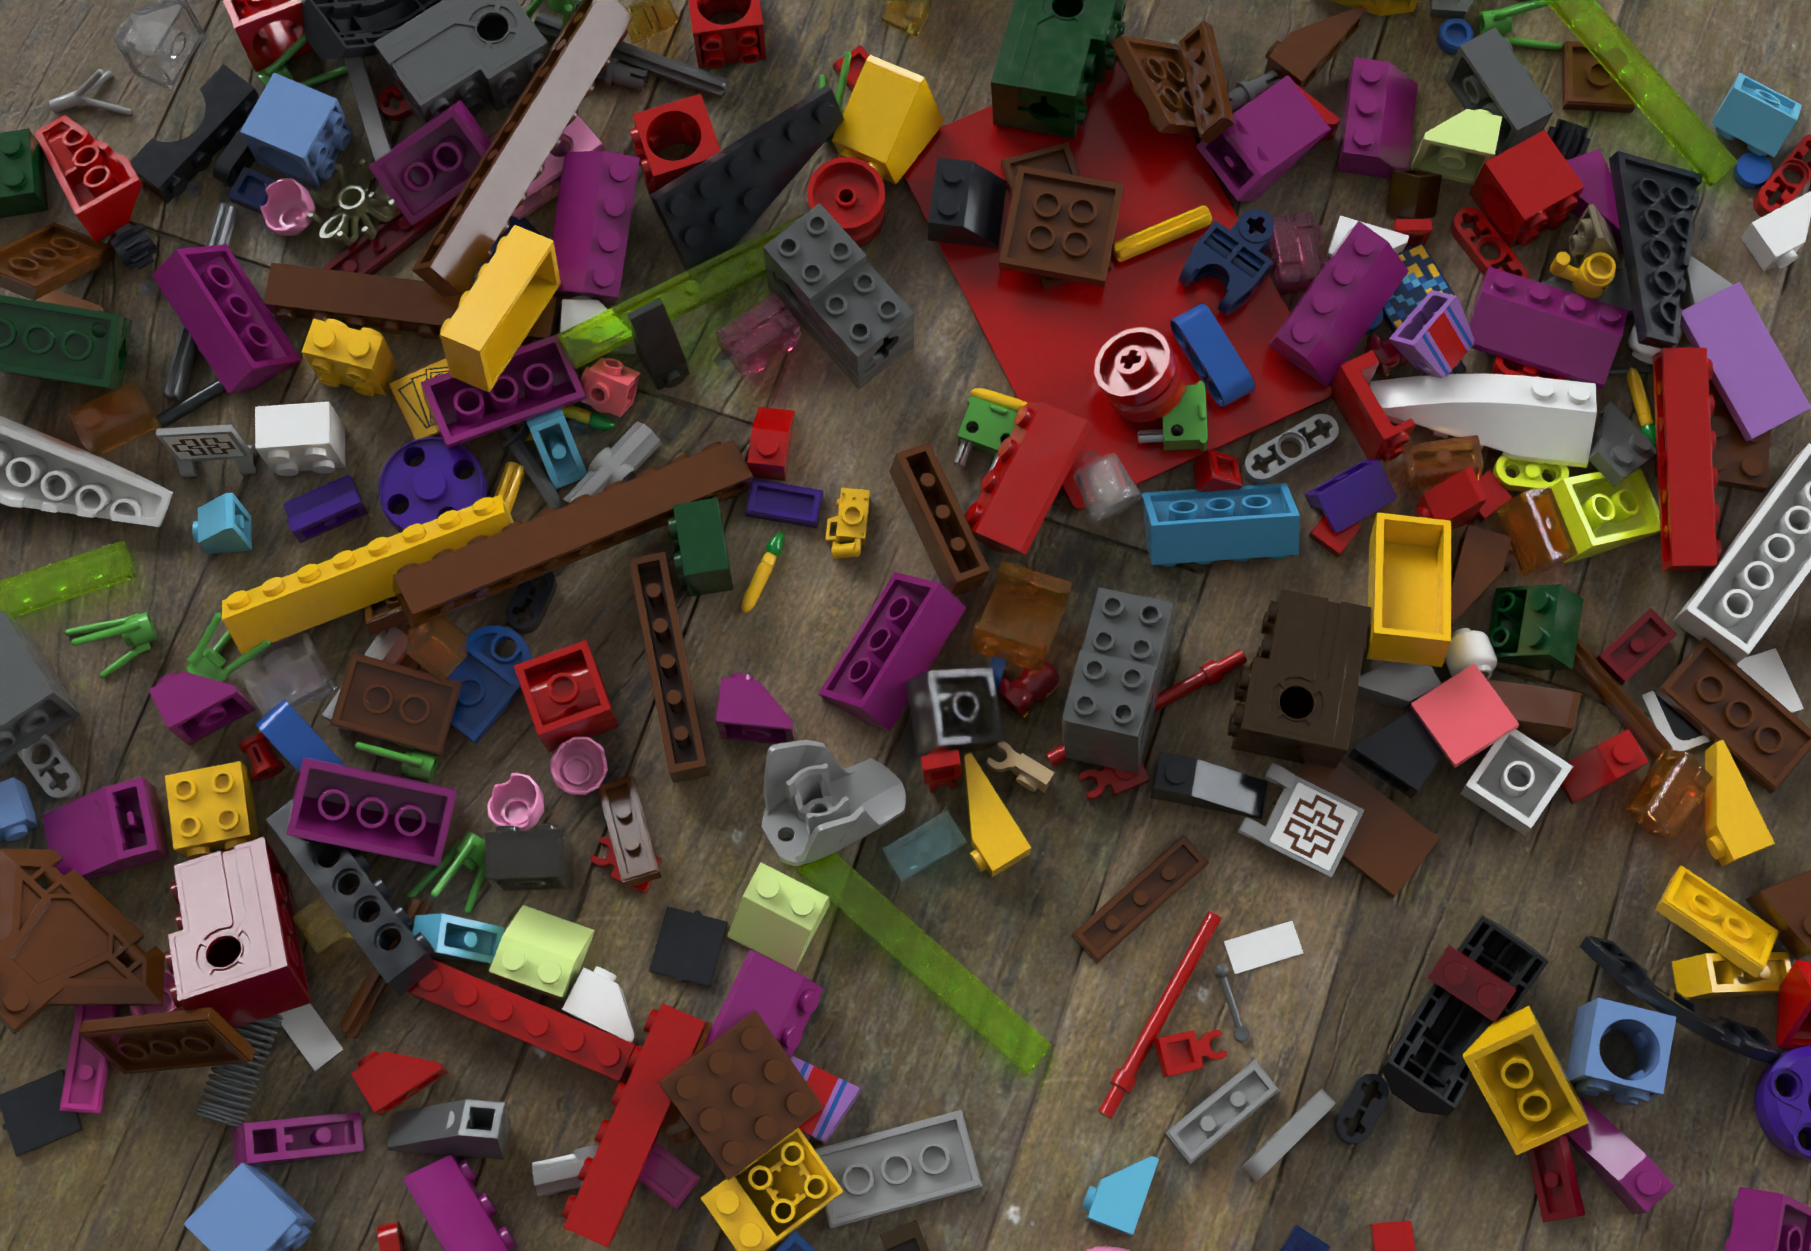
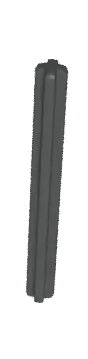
[534,13,728,98]
[162,202,238,402]

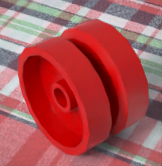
[807,157,885,247]
[1094,327,1187,423]

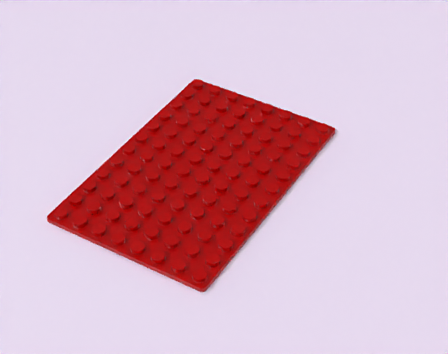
[903,62,1332,511]

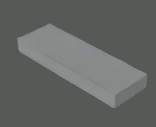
[1164,1060,1280,1165]

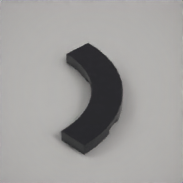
[1579,936,1781,1064]

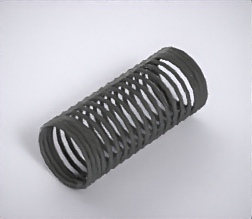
[194,1014,283,1128]

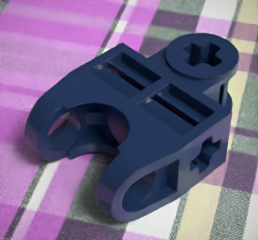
[1178,209,1274,316]

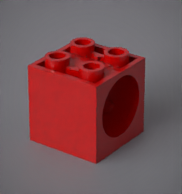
[223,0,314,72]
[688,0,767,68]
[629,94,721,195]
[1469,130,1585,248]
[514,640,619,752]

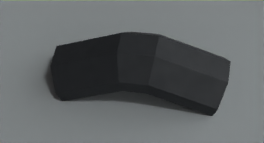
[302,0,442,59]
[1382,915,1549,1116]

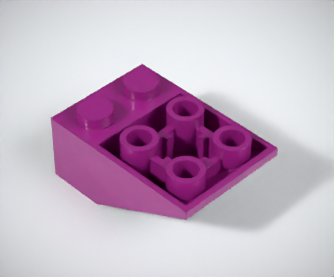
[1196,76,1331,202]
[42,777,170,880]

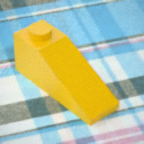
[1705,740,1775,867]
[963,752,1031,878]
[1671,952,1791,999]

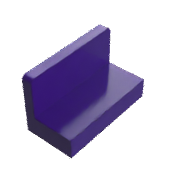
[1304,459,1397,533]
[284,475,368,543]

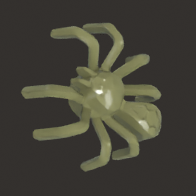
[308,159,397,246]

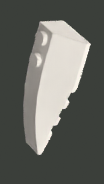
[1369,374,1597,468]
[0,416,173,527]

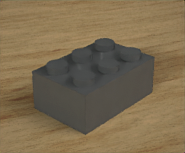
[1445,27,1554,156]

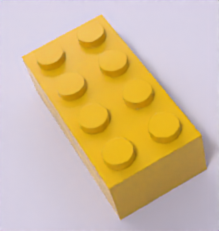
[440,225,561,392]
[1366,513,1451,667]

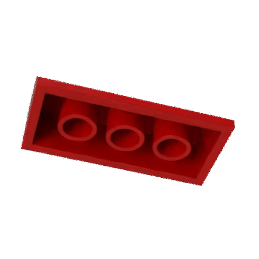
[965,402,1093,555]

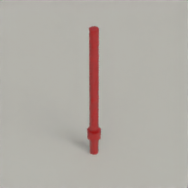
[1045,650,1247,767]
[1098,911,1222,1119]

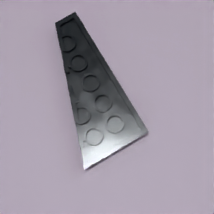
[649,86,844,288]
[1609,151,1703,349]

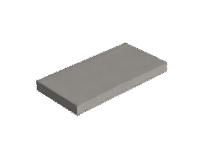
[814,1110,982,1229]

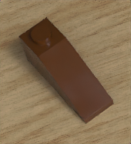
[1264,5,1366,90]
[1451,525,1514,627]

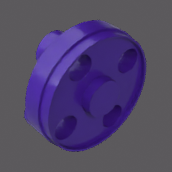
[379,437,488,533]
[1754,1046,1811,1162]

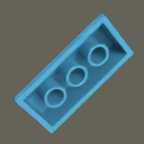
[1142,483,1300,567]

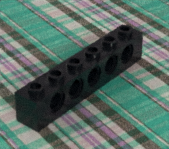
[266,799,437,996]

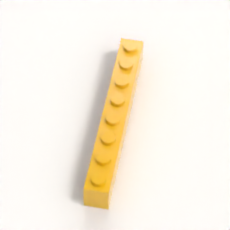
[222,494,514,654]

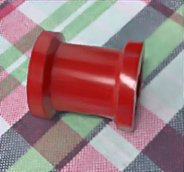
[239,733,285,781]

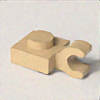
[986,741,1054,793]

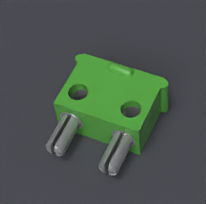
[1137,381,1208,452]
[954,396,1018,471]

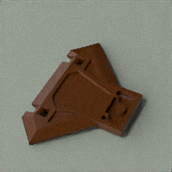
[0,849,165,1035]

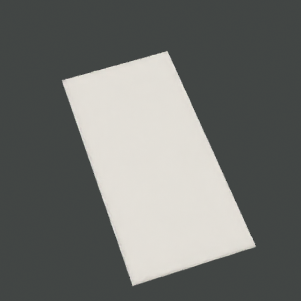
[1224,921,1303,974]
[278,1004,343,1071]

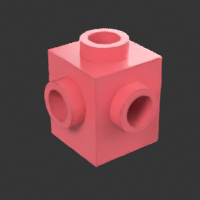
[580,357,641,417]

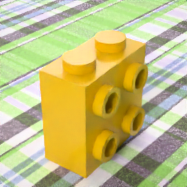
[302,319,397,396]
[165,761,259,860]

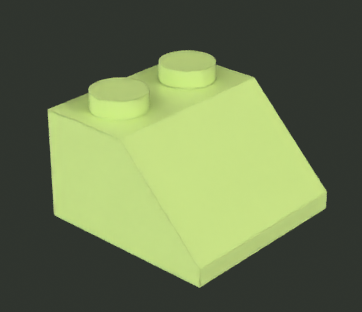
[1411,109,1502,185]
[727,862,830,971]
[489,905,595,1002]

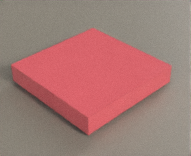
[1411,663,1519,768]

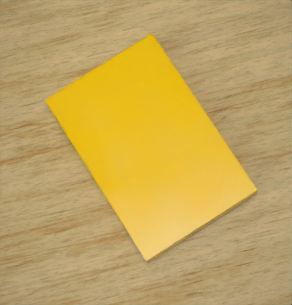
[1655,865,1779,978]

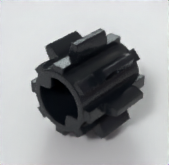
[1547,119,1591,160]
[110,223,159,270]

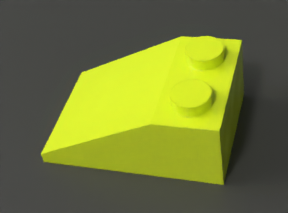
[1535,468,1660,563]

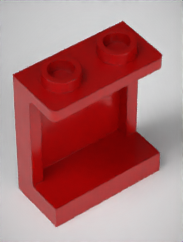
[1331,350,1416,463]

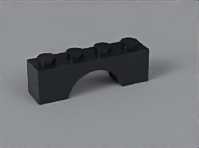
[130,64,259,203]

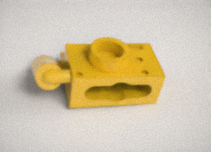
[825,488,870,559]

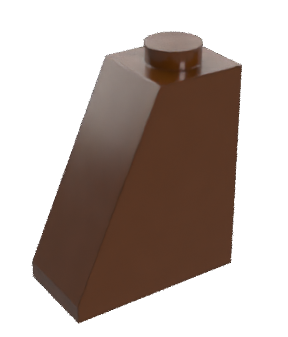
[1487,679,1582,746]

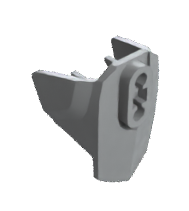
[761,739,906,866]

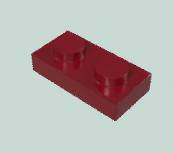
[1596,608,1678,686]
[1427,944,1516,1022]
[1527,1136,1585,1223]

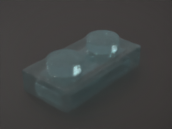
[882,810,967,884]

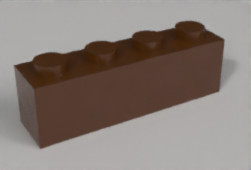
[889,442,990,596]

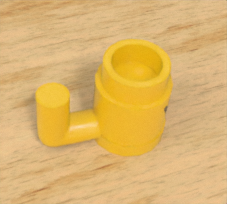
[1550,252,1616,299]

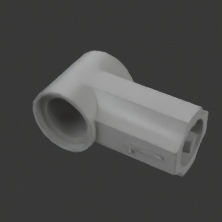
[532,1144,600,1197]

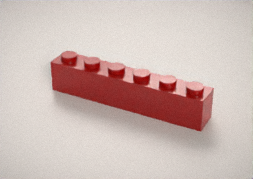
[1652,348,1722,572]
[407,959,636,1084]
[561,1003,707,1247]

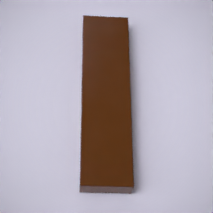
[1179,21,1235,144]
[1071,834,1209,964]

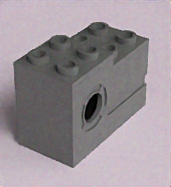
[374,0,549,126]
[763,203,914,389]
[1062,587,1173,774]
[0,610,81,767]

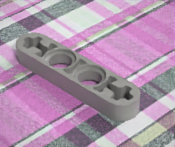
[344,56,392,161]

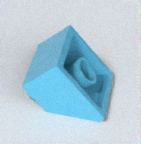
[1711,73,1802,157]

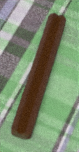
[1573,638,1673,761]
[338,897,431,1039]

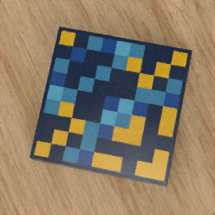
[1383,242,1455,332]

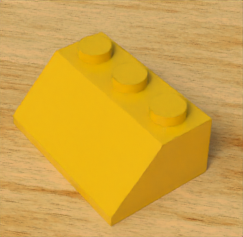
[1462,1006,1589,1156]

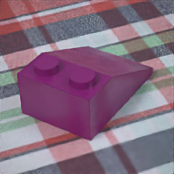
[368,100,492,226]

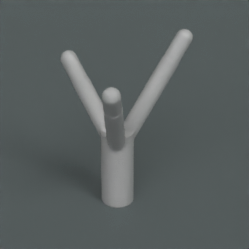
[49,69,133,116]

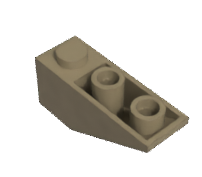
[1560,204,1621,268]

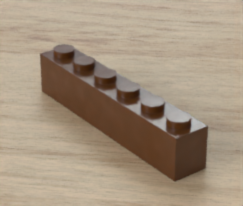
[629,552,710,783]

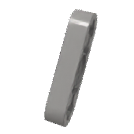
[1243,414,1339,485]
[17,734,81,801]
[1242,1088,1336,1182]

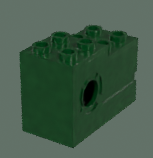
[991,0,1126,138]
[0,295,132,391]

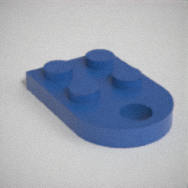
[436,626,532,745]

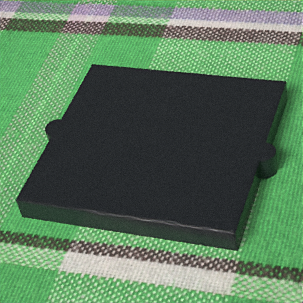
[649,906,728,987]
[0,1069,84,1157]

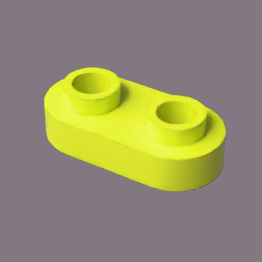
[1493,455,1569,494]

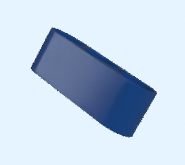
[1170,303,1255,408]
[255,699,345,772]

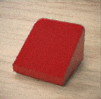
[1193,449,1243,492]

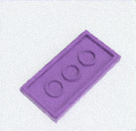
[1680,281,1811,442]

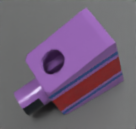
[1389,290,1474,378]
[791,1056,861,1144]

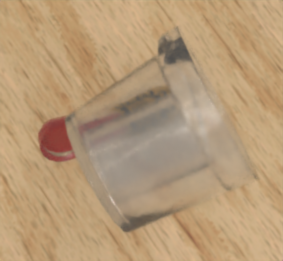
[1073,451,1142,522]

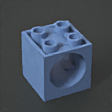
[240,73,352,190]
[1566,998,1676,1106]
[184,1163,316,1251]

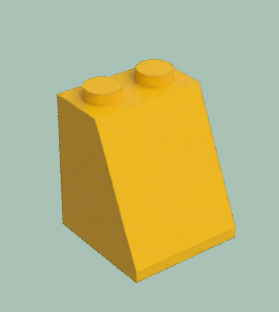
[832,55,944,185]

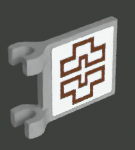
[156,425,257,478]
[1237,763,1364,878]

